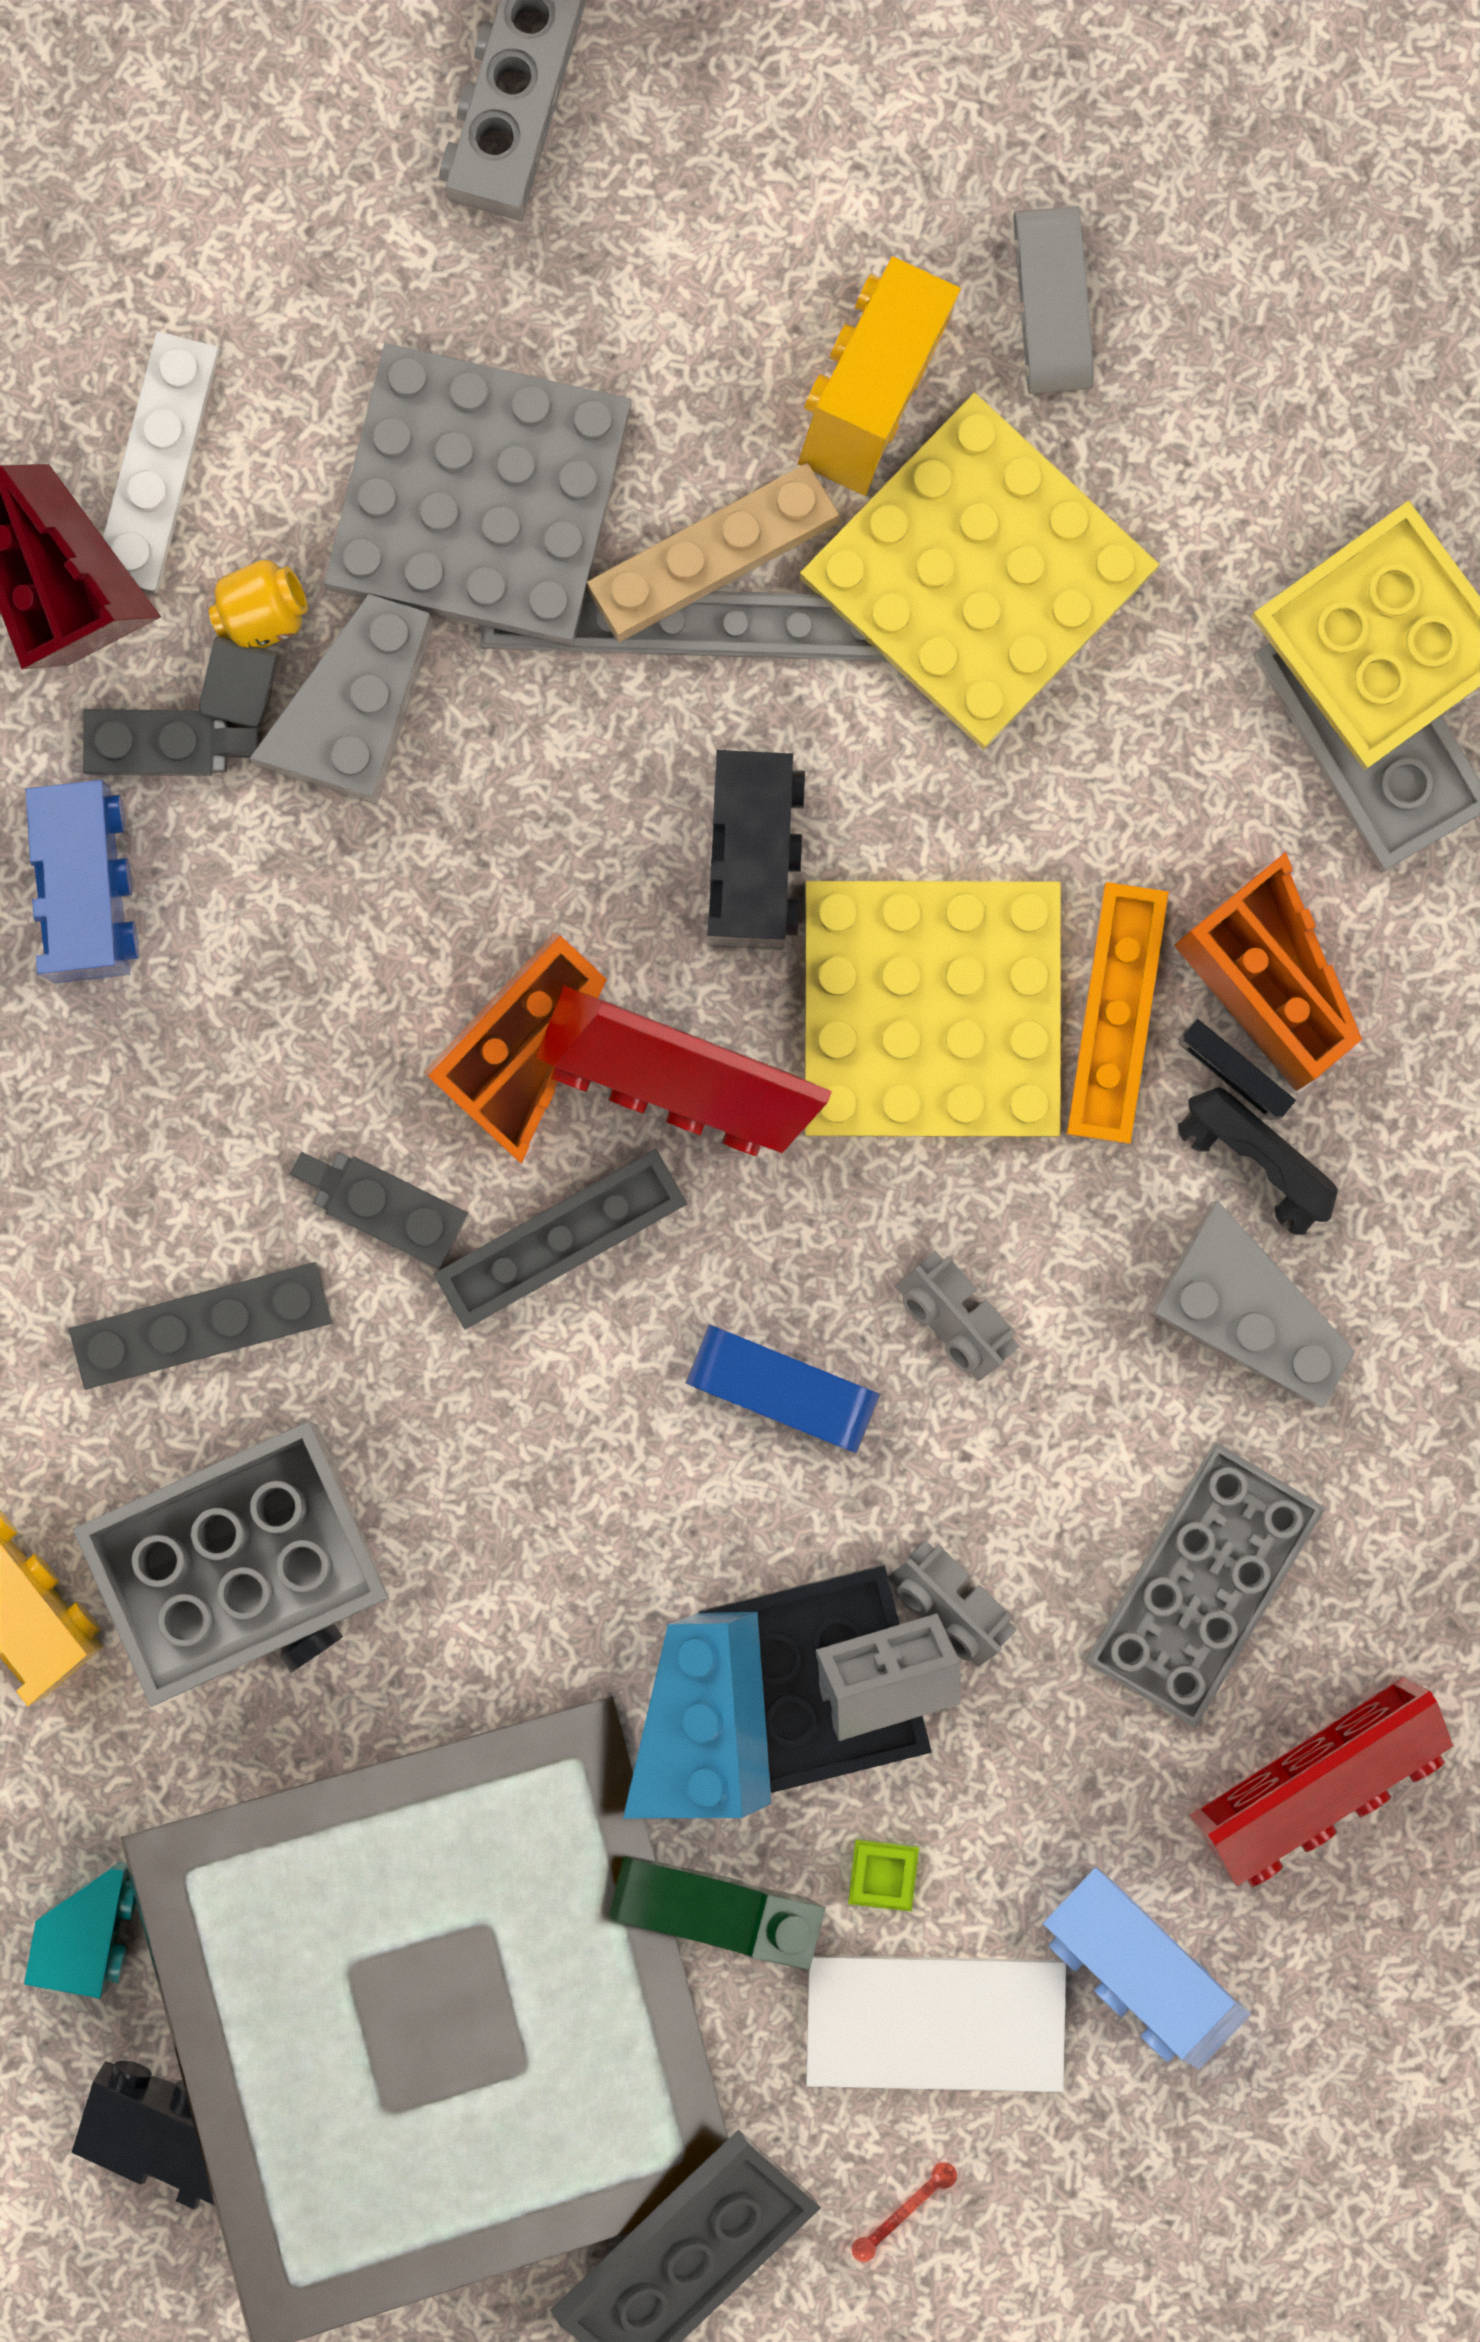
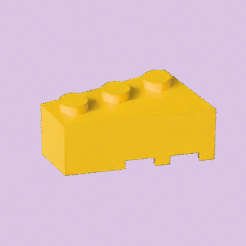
[797,256,961,496]
[0,1510,103,1707]

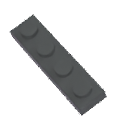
[433,1149,688,1330]
[68,1262,333,1390]

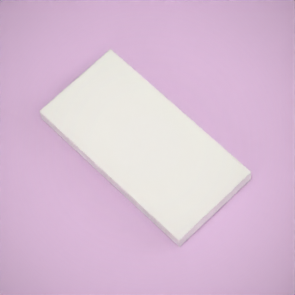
[806,1955,1066,2092]

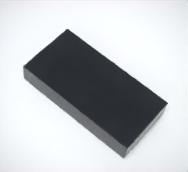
[1178,1018,1296,1121]

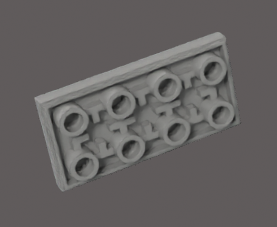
[1085,1442,1326,1728]

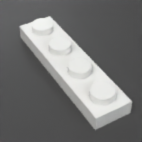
[103,331,220,594]

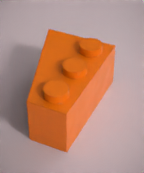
[1174,852,1362,1091]

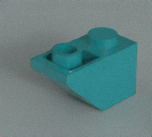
[24,1862,137,1999]

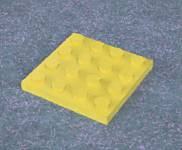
[799,392,1160,750]
[805,881,1061,1137]

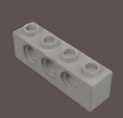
[439,0,587,222]

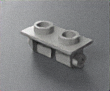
[895,1251,1019,1381]
[888,1540,1017,1667]

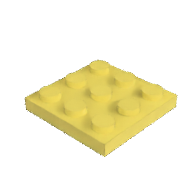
[1251,500,1480,771]

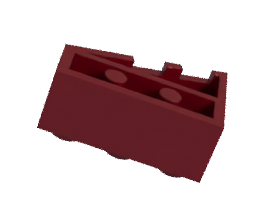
[0,464,161,670]

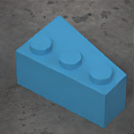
[623,1612,772,1819]

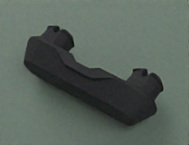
[1178,1087,1338,1235]

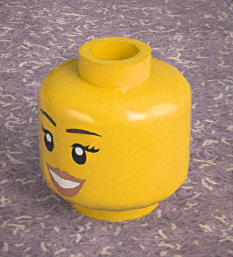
[208,559,308,649]

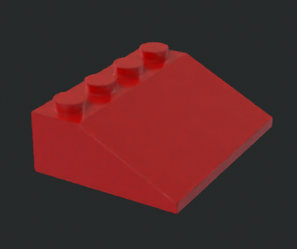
[1189,1677,1453,1887]

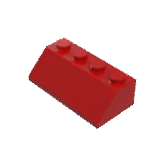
[536,985,832,1157]

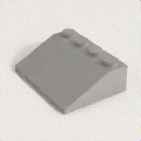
[73,1421,389,1707]

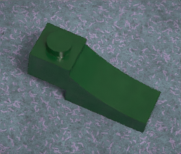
[608,1855,826,1970]

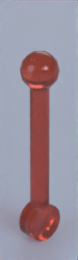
[851,2162,957,2263]

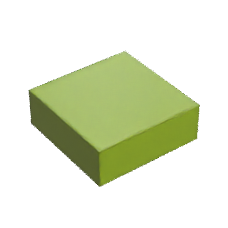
[848,1838,919,1912]

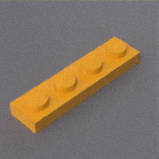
[1066,882,1169,1145]

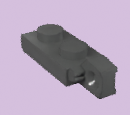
[83,709,261,776]
[290,1151,469,1270]

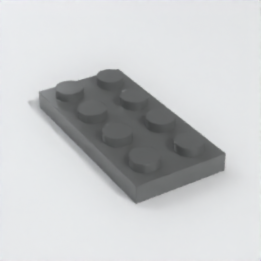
[550,2129,821,2342]

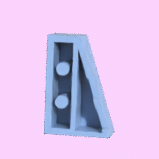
[1042,1867,1252,2069]

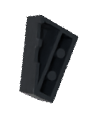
[707,750,805,950]
[71,2060,215,2209]

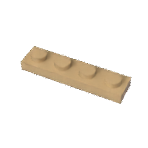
[587,463,839,643]

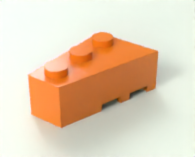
[423,933,607,1164]

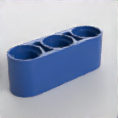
[685,1324,881,1453]

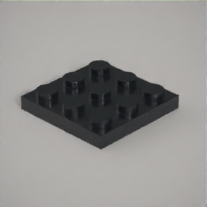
[698,1564,932,1793]

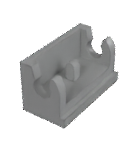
[816,1614,960,1741]

